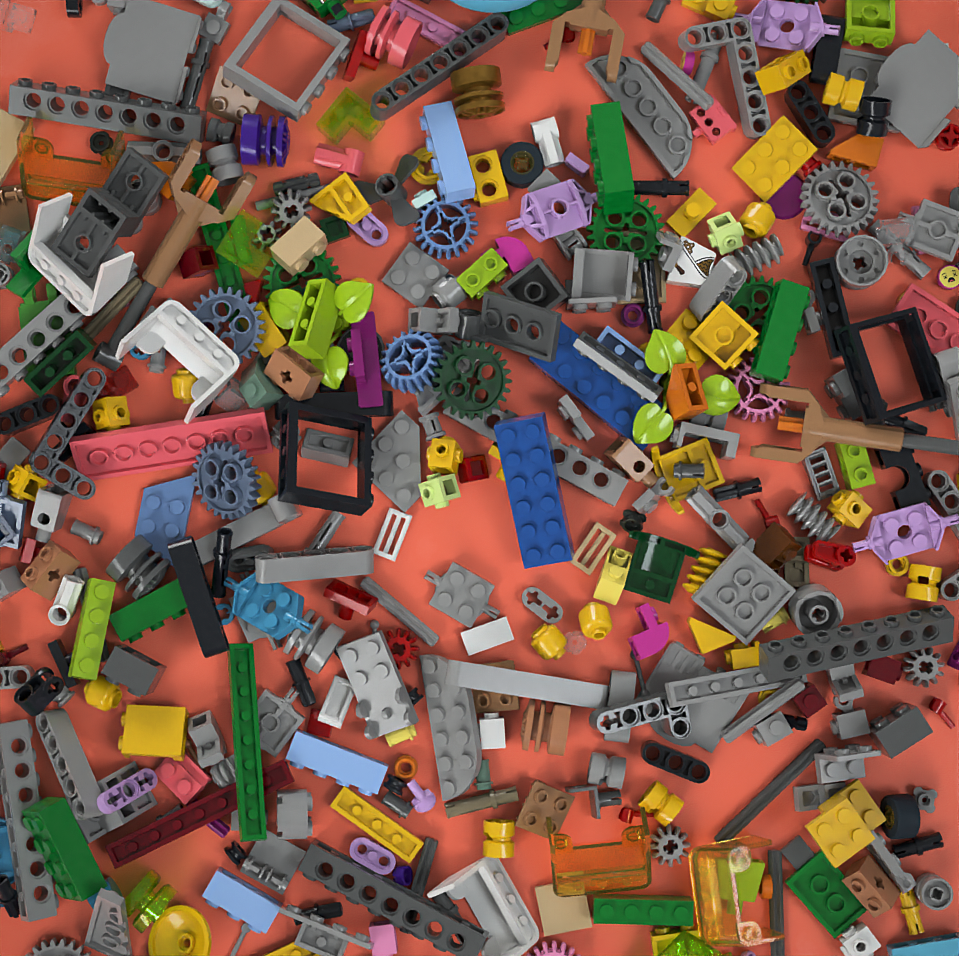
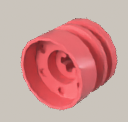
[364,5,423,70]

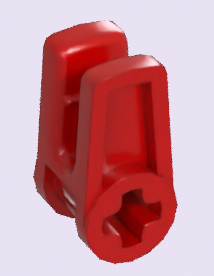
[804,540,856,572]

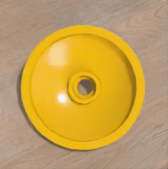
[148,905,212,956]

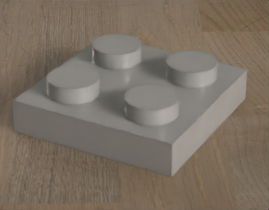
[382,242,449,307]

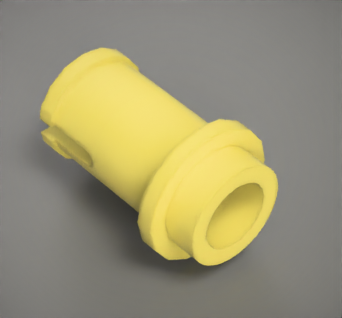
[762,607,790,634]
[385,725,417,747]

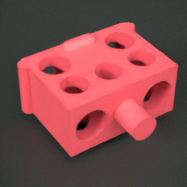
[689,94,737,146]

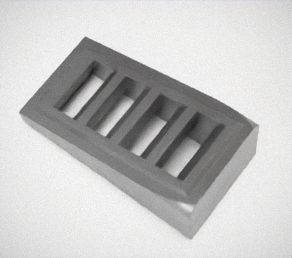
[802,447,840,501]

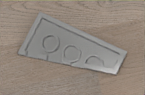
[84,888,133,956]

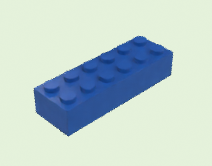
[528,321,670,451]
[494,412,575,569]

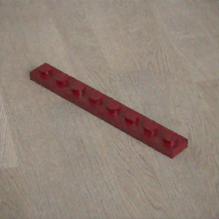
[105,759,295,869]

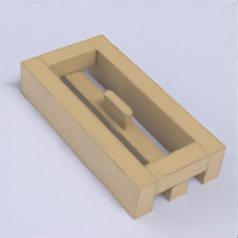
[569,522,617,576]

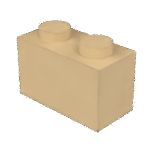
[269,215,328,276]

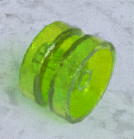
[125,869,178,934]

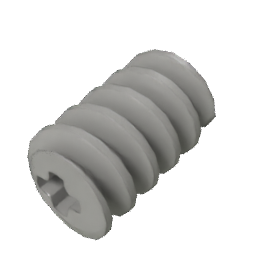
[729,233,784,276]
[787,491,841,542]

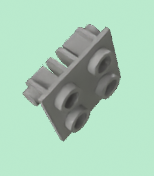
[240,829,306,895]

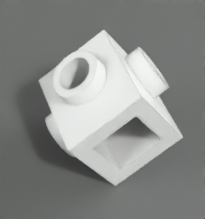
[838,921,881,956]

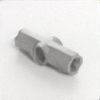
[126,140,202,165]
[685,484,750,550]

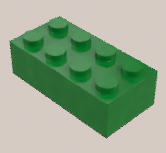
[586,101,635,215]
[22,797,107,902]

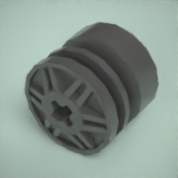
[105,534,172,600]

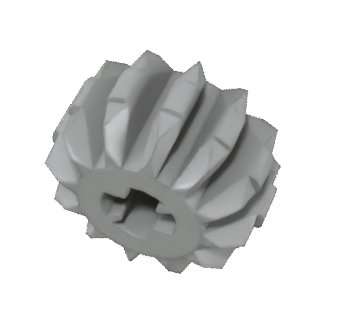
[271,188,312,229]
[902,647,945,688]
[210,754,236,789]
[648,824,691,867]

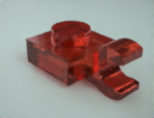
[97,365,139,399]

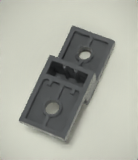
[51,147,170,278]

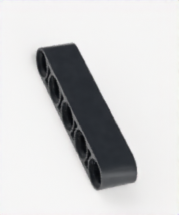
[274,391,394,420]
[167,536,230,658]

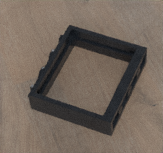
[834,307,947,426]
[278,401,374,516]

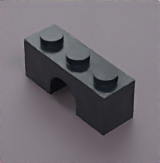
[873,447,932,510]

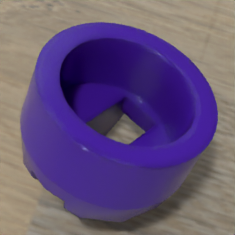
[392,866,413,886]

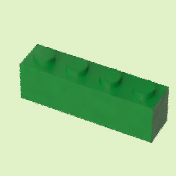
[749,279,811,384]
[109,579,187,644]
[592,893,694,926]

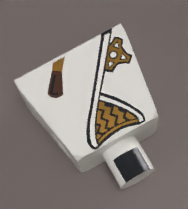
[666,236,716,289]

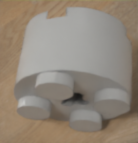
[788,583,844,634]
[277,789,313,840]

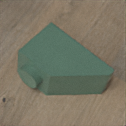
[239,357,284,410]

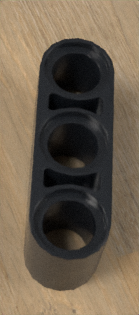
[808,14,846,85]
[784,80,835,148]
[0,394,63,436]
[640,740,710,784]

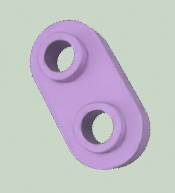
[347,212,389,247]
[349,836,396,875]

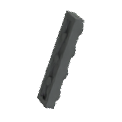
[572,331,664,403]

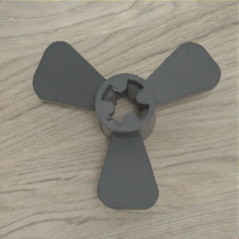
[354,154,420,226]

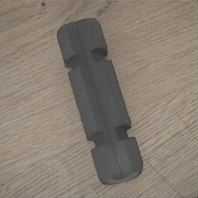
[273,173,320,196]

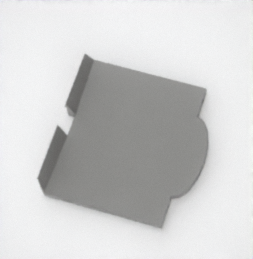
[103,0,203,104]
[870,29,959,148]
[636,641,749,753]

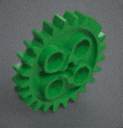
[586,194,665,268]
[263,250,342,300]
[728,275,774,355]

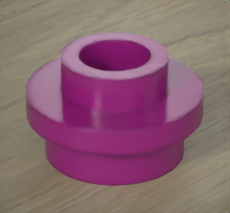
[620,303,645,328]

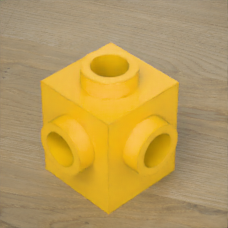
[92,396,130,431]
[426,436,463,476]
[6,464,48,502]
[827,489,873,529]

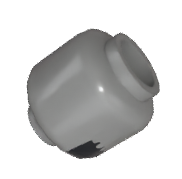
[431,274,467,308]

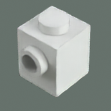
[478,712,506,749]

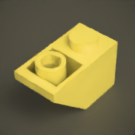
[593,545,633,605]

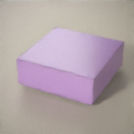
[564,152,590,178]

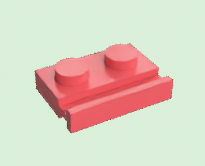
[154,751,212,805]

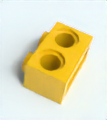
[755,49,812,95]
[468,149,509,208]

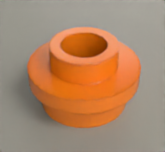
[394,755,418,780]

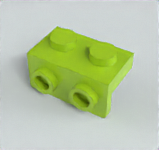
[456,248,508,301]

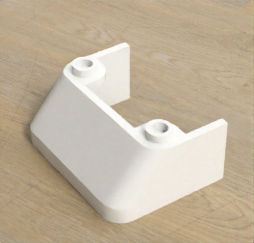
[28,192,135,316]
[115,300,239,424]
[427,857,539,956]

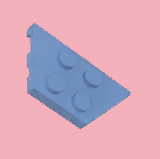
[134,475,197,567]

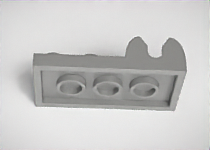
[336,630,419,740]

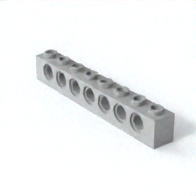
[0,244,140,398]
[443,387,629,507]
[0,719,59,922]

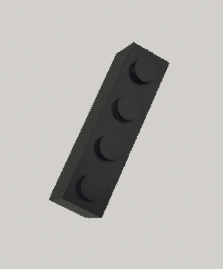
[807,257,850,360]

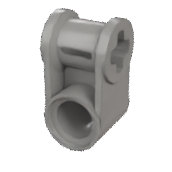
[552,213,589,261]

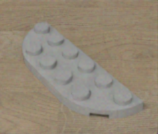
[585,55,693,180]
[419,654,482,801]

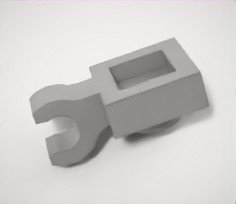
[199,0,233,46]
[801,290,822,335]
[632,477,675,515]

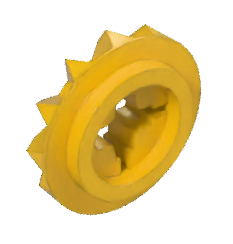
[411,147,439,186]

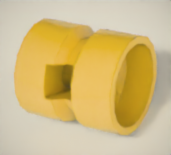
[821,72,865,112]
[905,564,942,602]
[638,780,684,827]
[483,819,515,858]

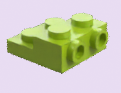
[843,0,895,48]

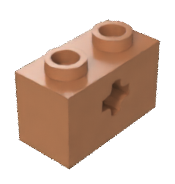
[263,346,324,401]
[20,540,81,601]
[842,854,901,918]

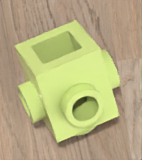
[707,211,744,255]
[418,473,461,509]

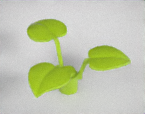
[268,281,374,389]
[633,329,741,444]

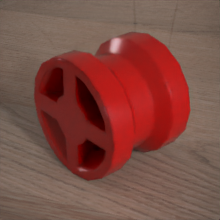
[934,124,959,152]

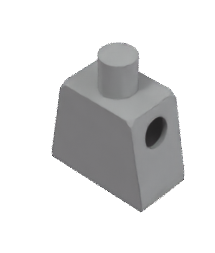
[30,483,73,543]

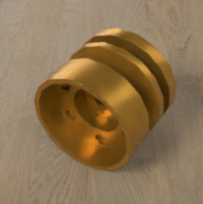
[450,65,505,120]

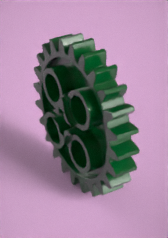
[431,340,512,420]

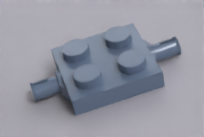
[0,479,27,549]

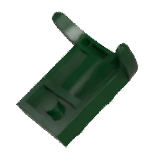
[623,530,700,604]

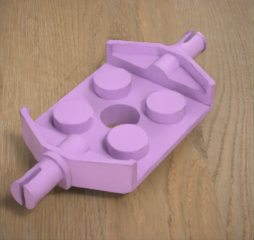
[733,0,841,53]
[506,179,597,243]
[852,502,959,565]

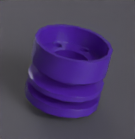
[240,113,290,168]

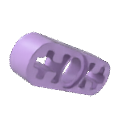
[97,768,158,814]

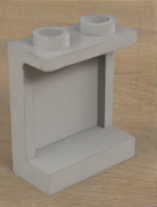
[571,247,638,302]
[669,421,740,461]

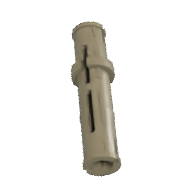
[444,785,519,819]

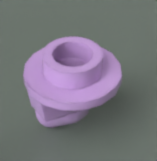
[406,779,436,813]

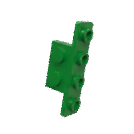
[6,229,43,298]

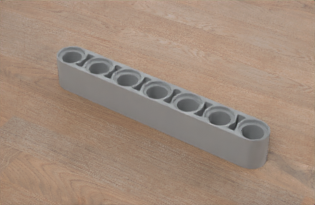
[445,659,610,709]

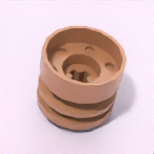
[520,698,571,756]

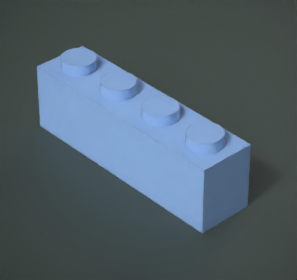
[419,101,476,203]
[285,729,389,796]

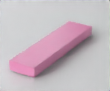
[389,0,481,56]

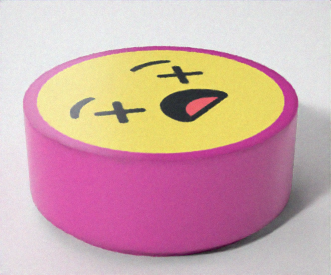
[680,52,695,76]
[936,265,959,290]

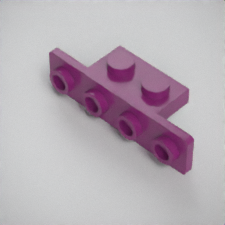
[347,311,383,408]

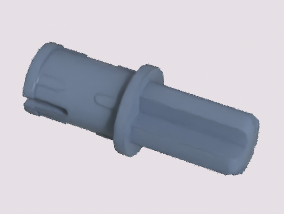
[327,8,375,32]

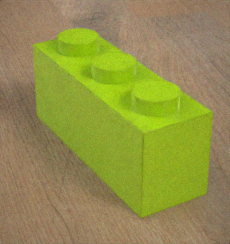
[288,278,340,359]

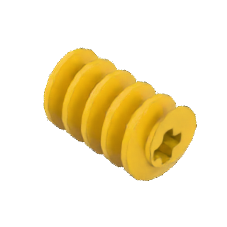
[682,547,728,594]

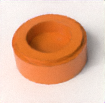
[758,874,773,899]

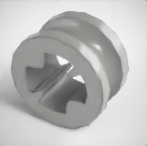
[52,685,76,708]

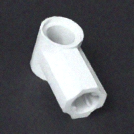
[530,116,565,168]
[48,574,85,626]

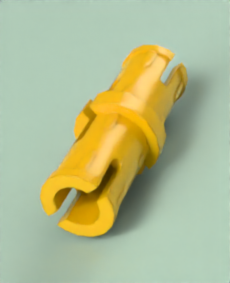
[896,886,925,935]

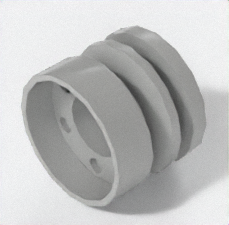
[834,235,888,290]
[283,609,346,675]

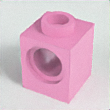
[369,920,398,956]

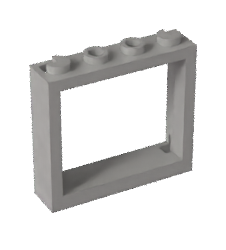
[223,0,351,122]

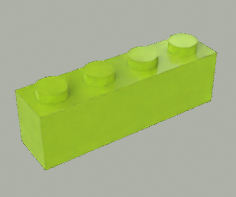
[68,578,116,681]

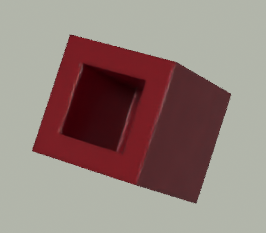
[179,245,219,279]
[861,657,903,685]
[791,682,828,718]

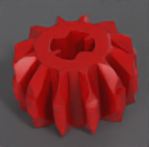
[385,628,420,670]

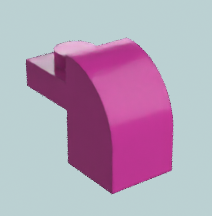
[480,236,534,276]
[627,603,669,661]

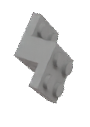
[66,761,158,844]

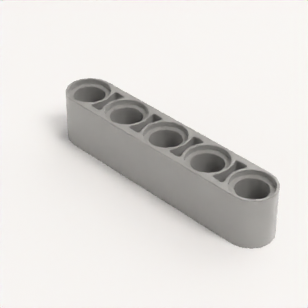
[255,545,374,584]
[36,708,104,820]

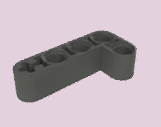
[589,691,692,739]

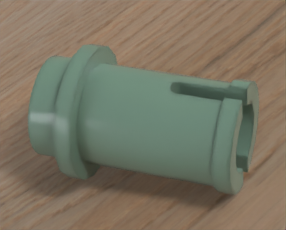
[474,759,493,790]

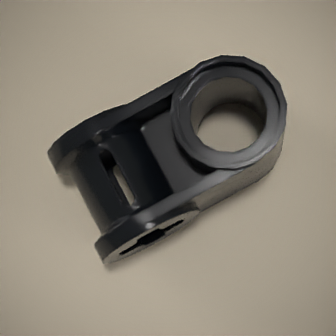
[14,667,64,716]

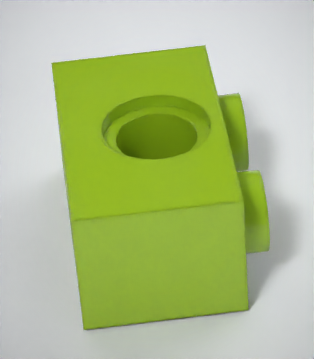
[834,443,876,490]

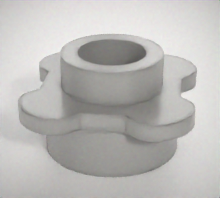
[913,787,938,813]

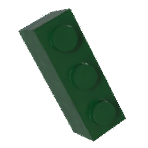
[23,327,97,398]

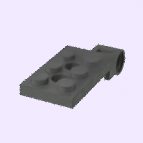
[454,291,562,363]

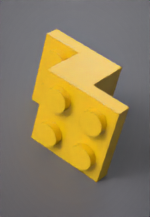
[805,779,887,868]

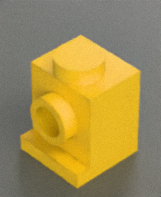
[724,640,759,670]

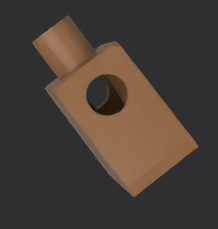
[603,436,659,488]

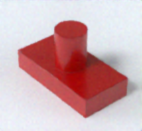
[342,29,380,82]
[323,579,378,621]

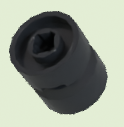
[856,96,892,137]

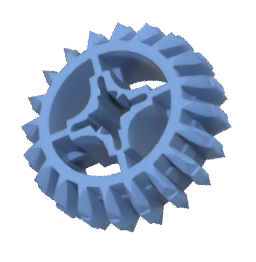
[413,195,478,260]
[379,328,445,394]

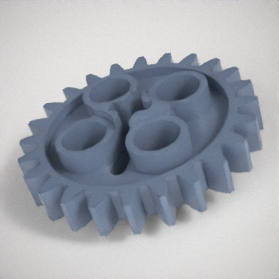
[189,287,266,364]
[192,440,262,520]

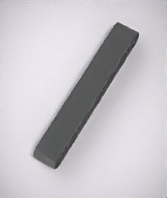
[370,13,509,121]

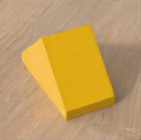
[687,617,736,654]

